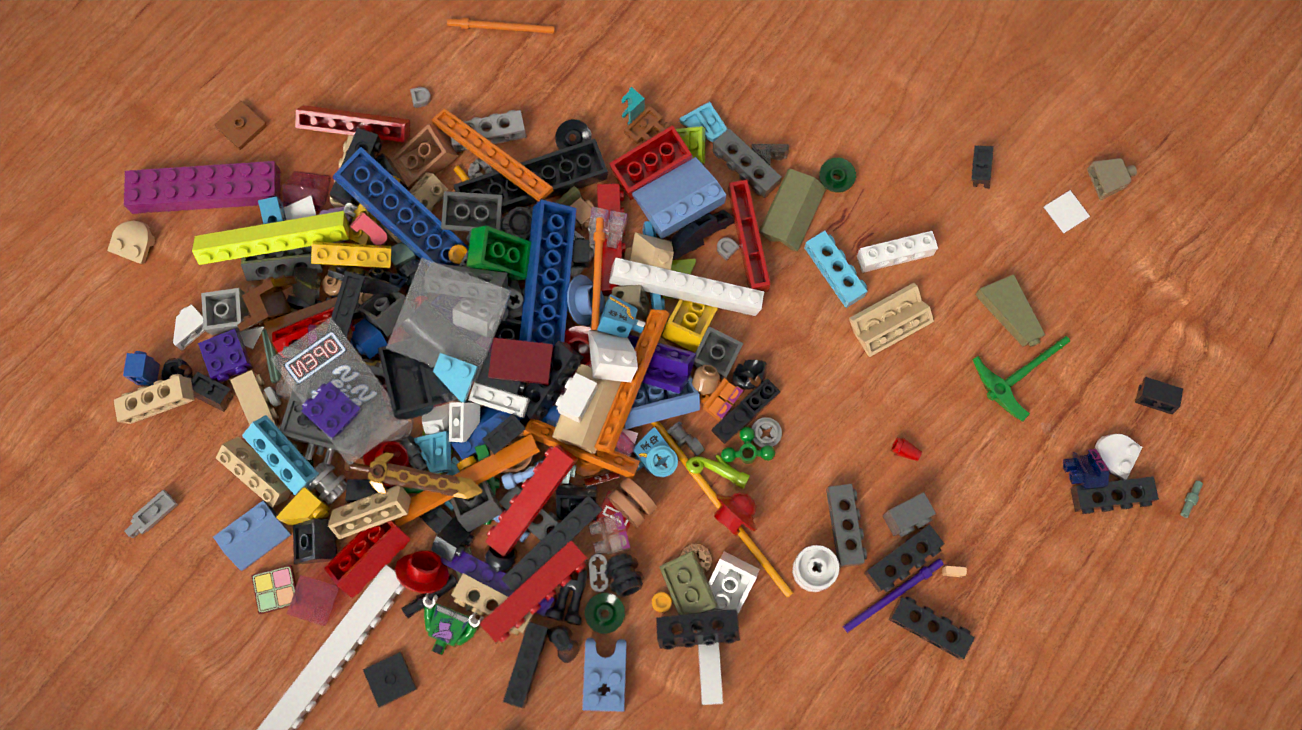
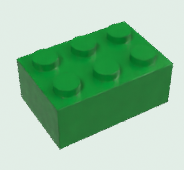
[466,226,531,281]

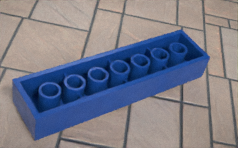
[332,147,469,267]
[519,199,576,347]

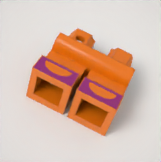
[699,378,744,422]

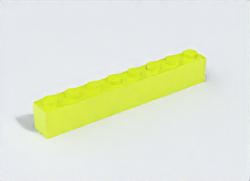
[192,211,350,265]

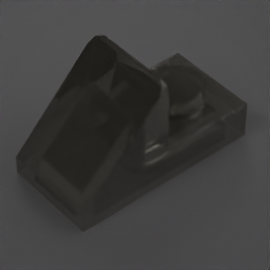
[751,144,789,166]

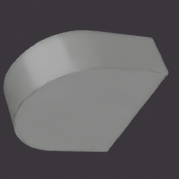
[410,87,431,108]
[717,237,740,261]
[264,387,282,407]

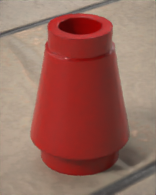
[891,437,922,461]

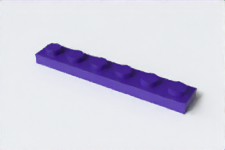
[441,552,555,617]

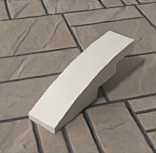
[697,628,723,705]

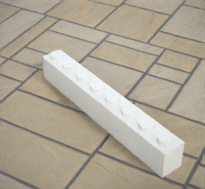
[609,258,764,316]

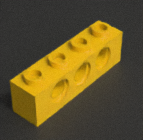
[311,241,391,268]

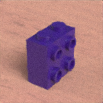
[198,329,253,382]
[301,382,362,440]

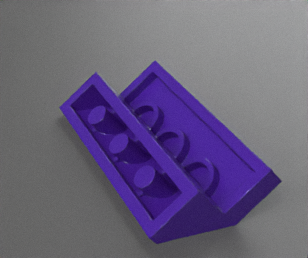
[628,334,696,394]

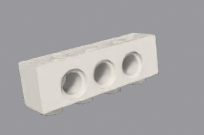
[857,231,938,273]

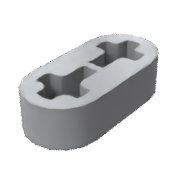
[589,554,609,593]

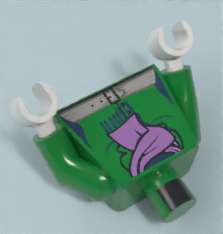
[423,593,484,655]

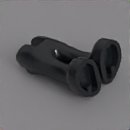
[545,569,587,626]

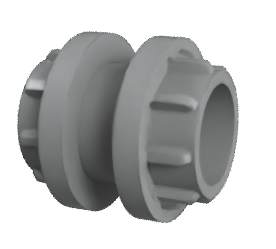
[307,463,347,504]

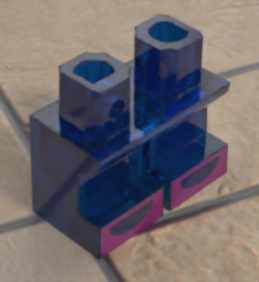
[1063,449,1109,489]

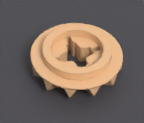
[680,544,712,573]

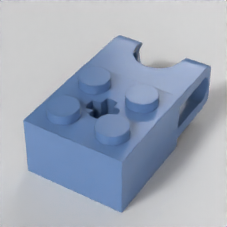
[583,638,626,712]

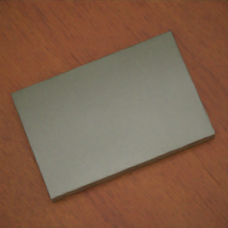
[659,550,718,615]

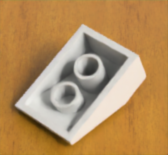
[588,330,638,382]
[708,551,760,613]

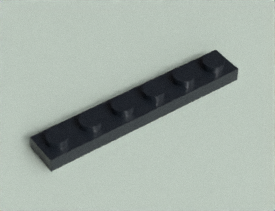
[501,495,603,592]

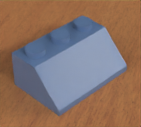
[213,501,291,571]

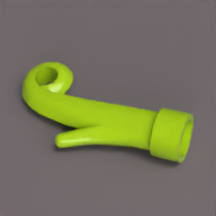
[686,455,750,489]

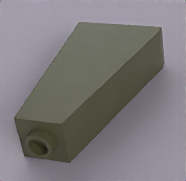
[976,275,1045,347]

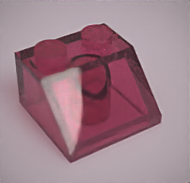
[282,171,331,211]
[287,575,339,626]

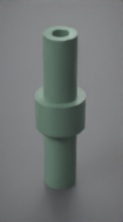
[1180,481,1203,518]

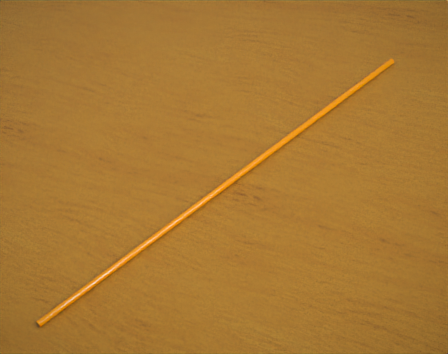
[453,165,793,598]

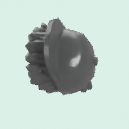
[500,206,533,239]

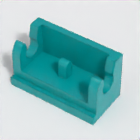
[622,87,645,125]

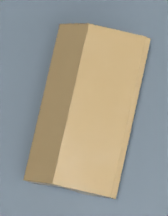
[849,283,934,357]
[552,364,621,454]

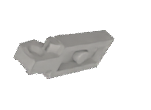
[124,490,178,538]

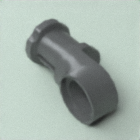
[667,421,705,456]
[401,435,429,471]

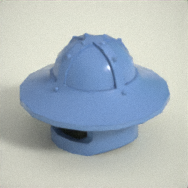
[567,275,605,326]

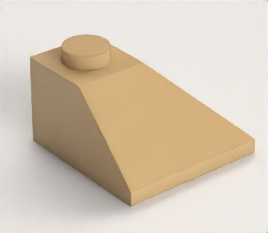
[630,232,674,270]

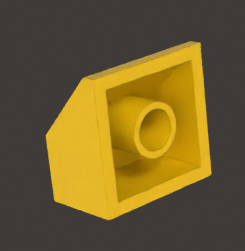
[276,487,331,525]

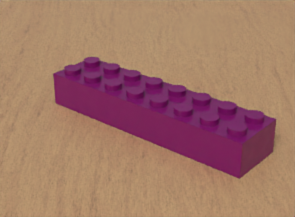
[124,161,280,214]

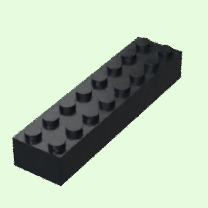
[453,139,608,214]

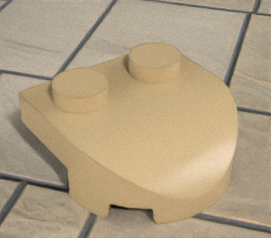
[107,221,155,264]

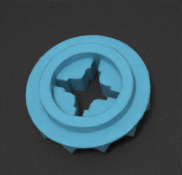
[646,446,678,477]

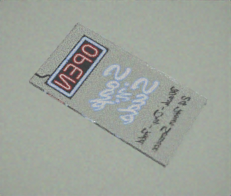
[270,318,409,465]

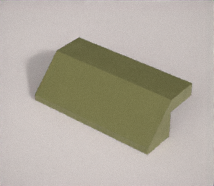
[759,169,826,251]

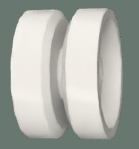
[792,545,839,592]

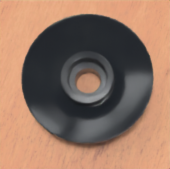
[555,119,592,150]

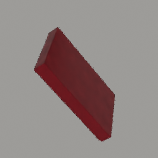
[488,338,553,384]

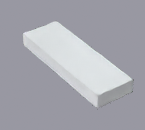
[468,382,530,418]

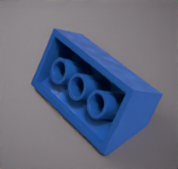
[447,391,530,460]

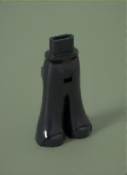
[548,625,579,663]

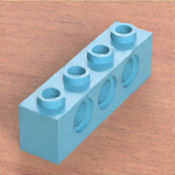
[804,231,867,308]
[242,415,319,495]

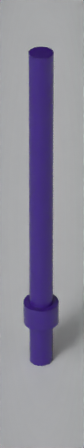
[843,558,944,633]

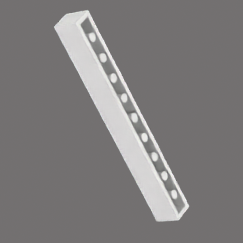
[257,565,406,730]

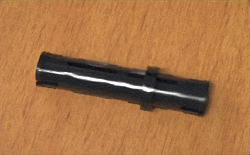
[401,574,458,619]

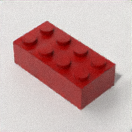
[609,125,693,201]
[324,520,411,599]

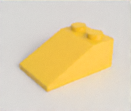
[662,299,718,353]

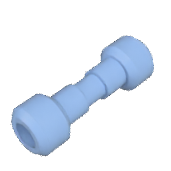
[502,460,544,490]

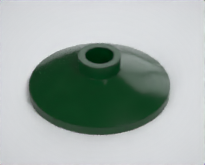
[819,157,856,193]
[585,593,625,634]

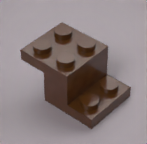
[237,275,297,331]

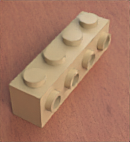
[379,172,448,244]

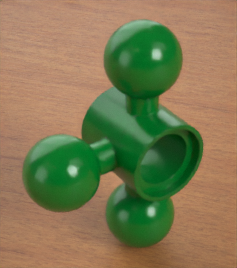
[721,427,775,464]

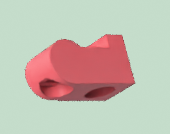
[349,212,387,245]

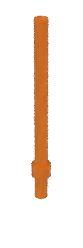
[447,18,555,34]
[591,217,605,331]

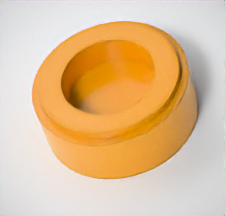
[448,245,468,264]
[456,456,477,472]
[652,592,672,613]

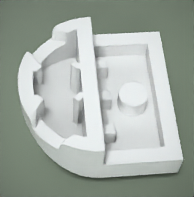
[1094,434,1142,480]

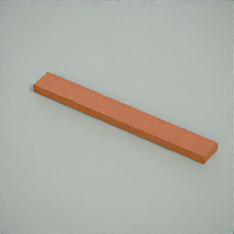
[432,108,553,202]
[594,309,669,453]
[394,434,540,527]

